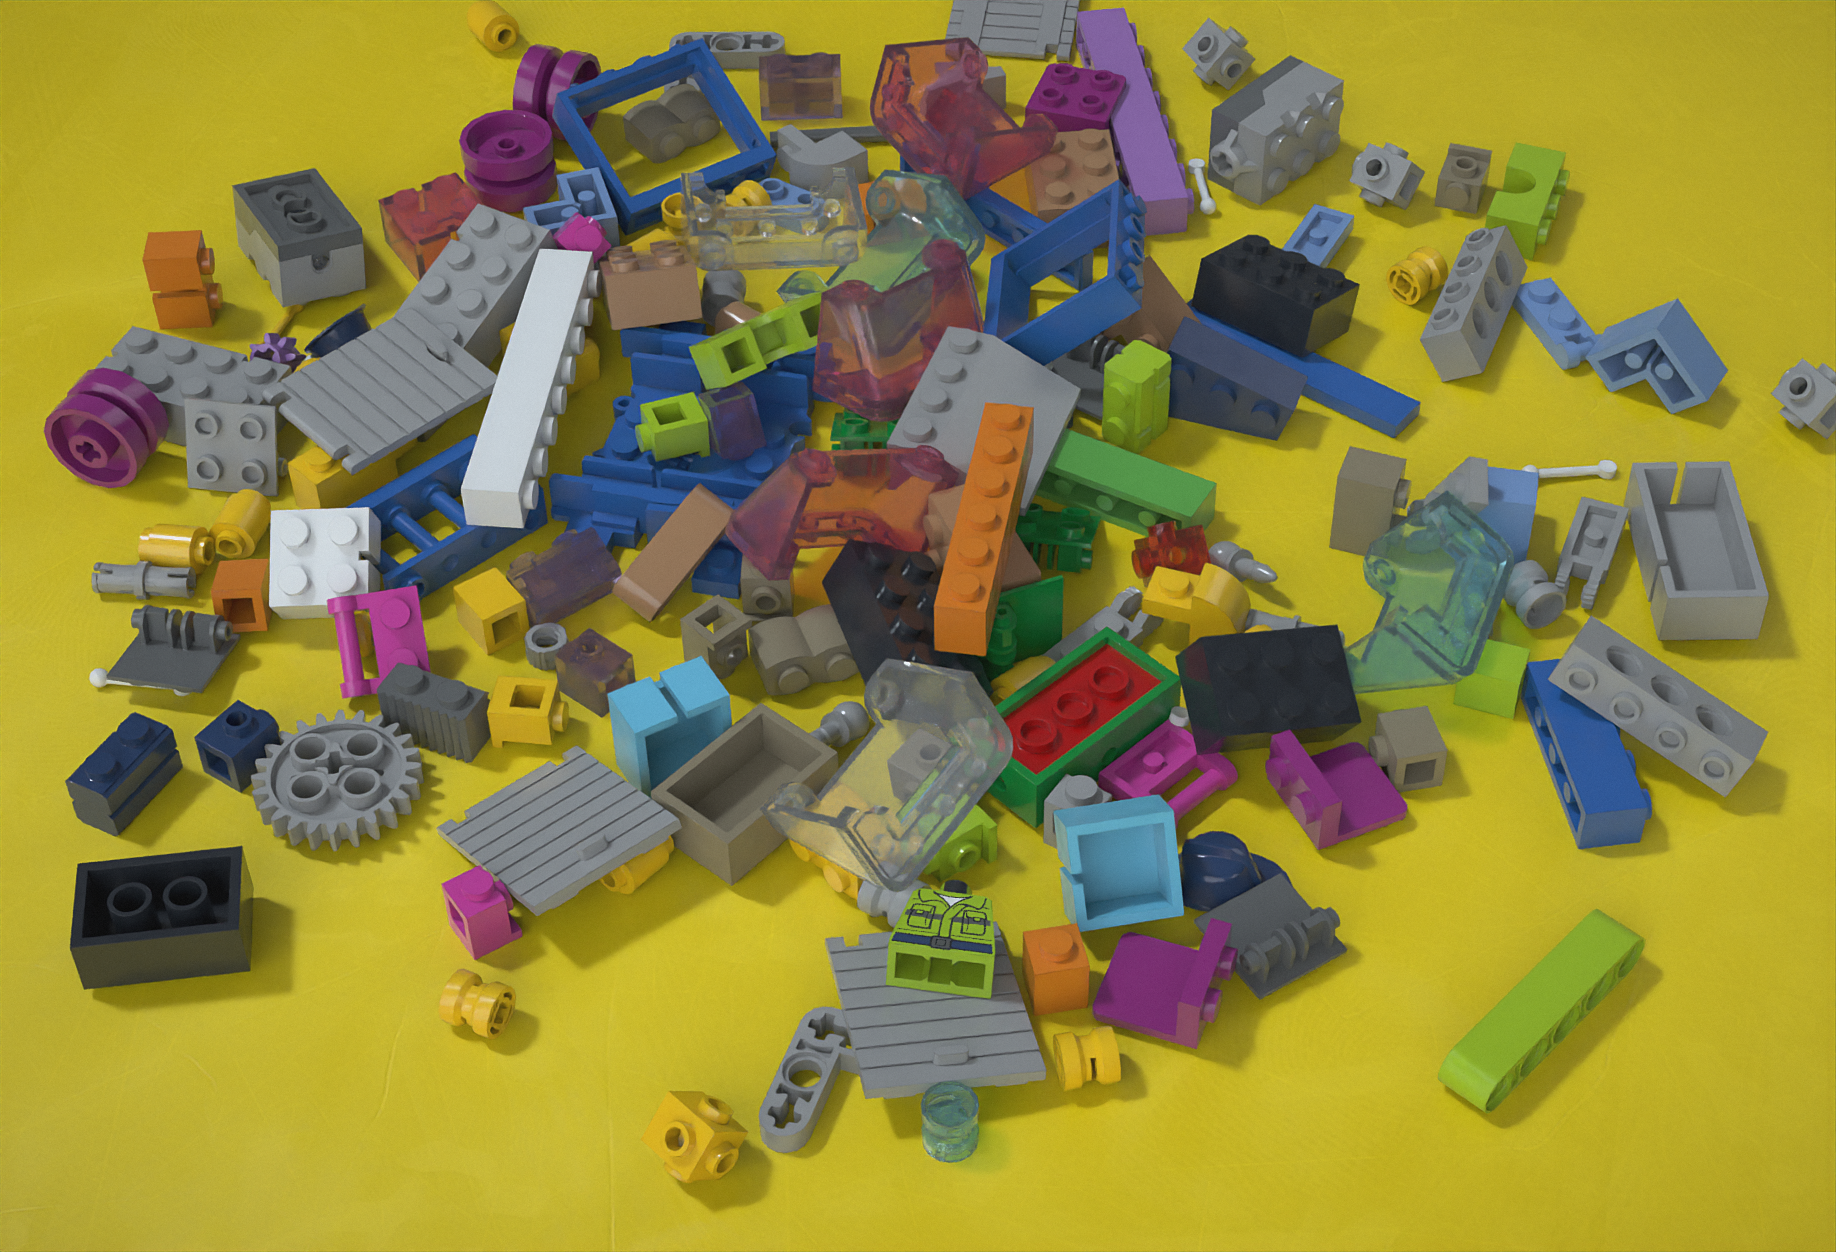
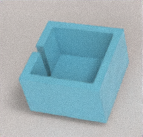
[608,656,732,800]
[1053,794,1184,932]

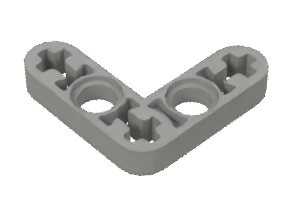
[664,31,786,94]
[759,1007,941,1153]

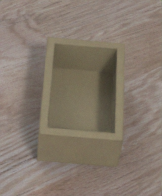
[651,703,839,886]

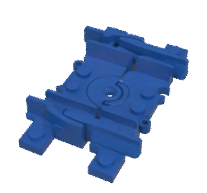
[549,321,841,599]

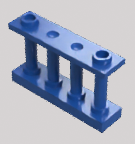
[346,434,548,601]

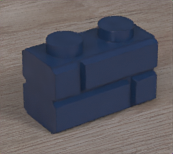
[65,712,183,836]

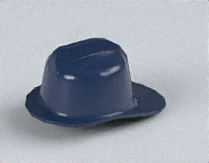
[304,304,372,358]
[1178,831,1293,912]

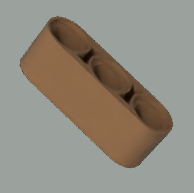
[612,483,739,622]

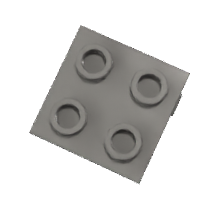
[184,397,288,497]

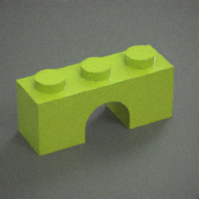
[1485,142,1570,260]
[689,290,844,390]

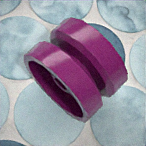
[513,44,601,142]
[459,110,557,212]
[44,367,169,488]

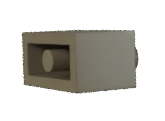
[1329,446,1412,561]

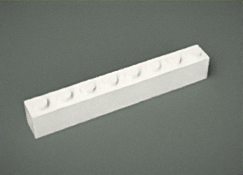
[461,249,602,528]

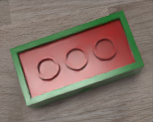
[962,626,1181,828]

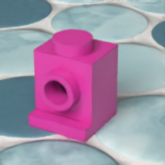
[553,212,612,264]
[441,865,522,960]

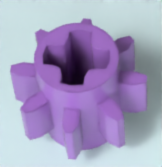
[250,333,306,374]

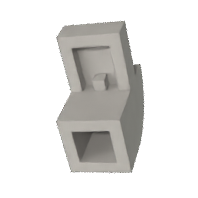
[776,124,869,199]

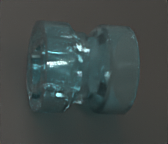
[921,1081,979,1163]

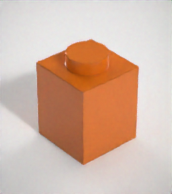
[211,559,273,632]
[1022,923,1090,1016]

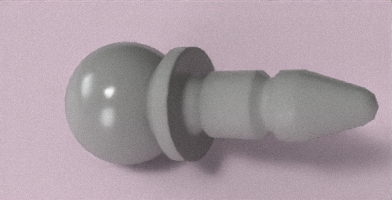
[1206,541,1278,583]
[809,701,870,747]

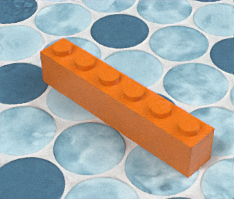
[934,402,1034,656]

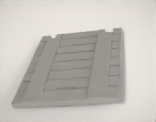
[943,0,1080,61]
[262,307,498,475]
[436,746,682,916]
[825,921,1046,1099]

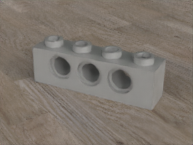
[1420,225,1528,382]
[1548,616,1768,797]

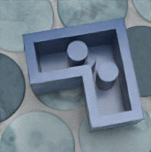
[523,167,620,248]
[1586,298,1728,414]
[1458,466,1539,574]

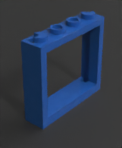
[552,38,777,236]
[983,179,1147,366]

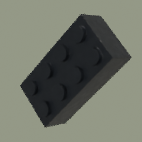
[821,539,994,734]

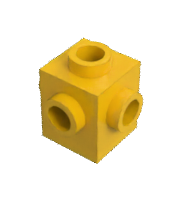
[641,1091,748,1183]

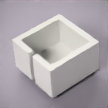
[269,507,381,619]

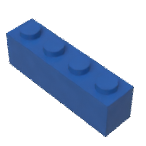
[1521,659,1652,849]

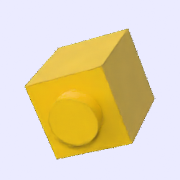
[453,567,530,655]

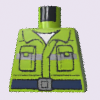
[886,880,996,999]

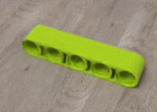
[1438,909,1646,1114]

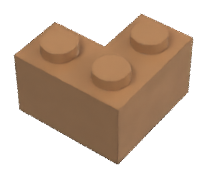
[1096,255,1201,352]

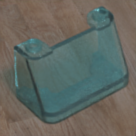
[776,170,985,355]
[1343,490,1514,694]

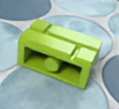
[1102,340,1172,454]

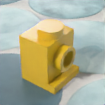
[487,676,569,748]

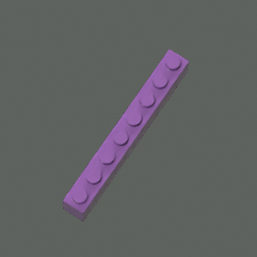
[1076,8,1194,236]

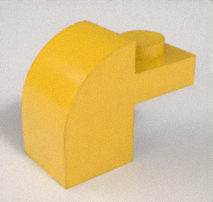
[1142,562,1251,646]

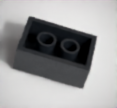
[1191,234,1360,358]
[1175,624,1362,755]
[70,846,254,990]

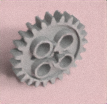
[251,710,424,851]

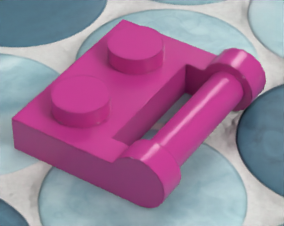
[326,586,431,699]
[1098,719,1238,829]

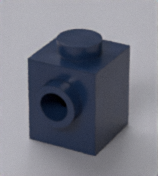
[194,700,281,793]

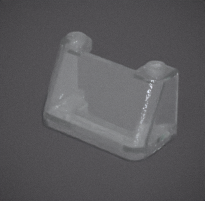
[681,167,868,271]
[760,658,1013,892]

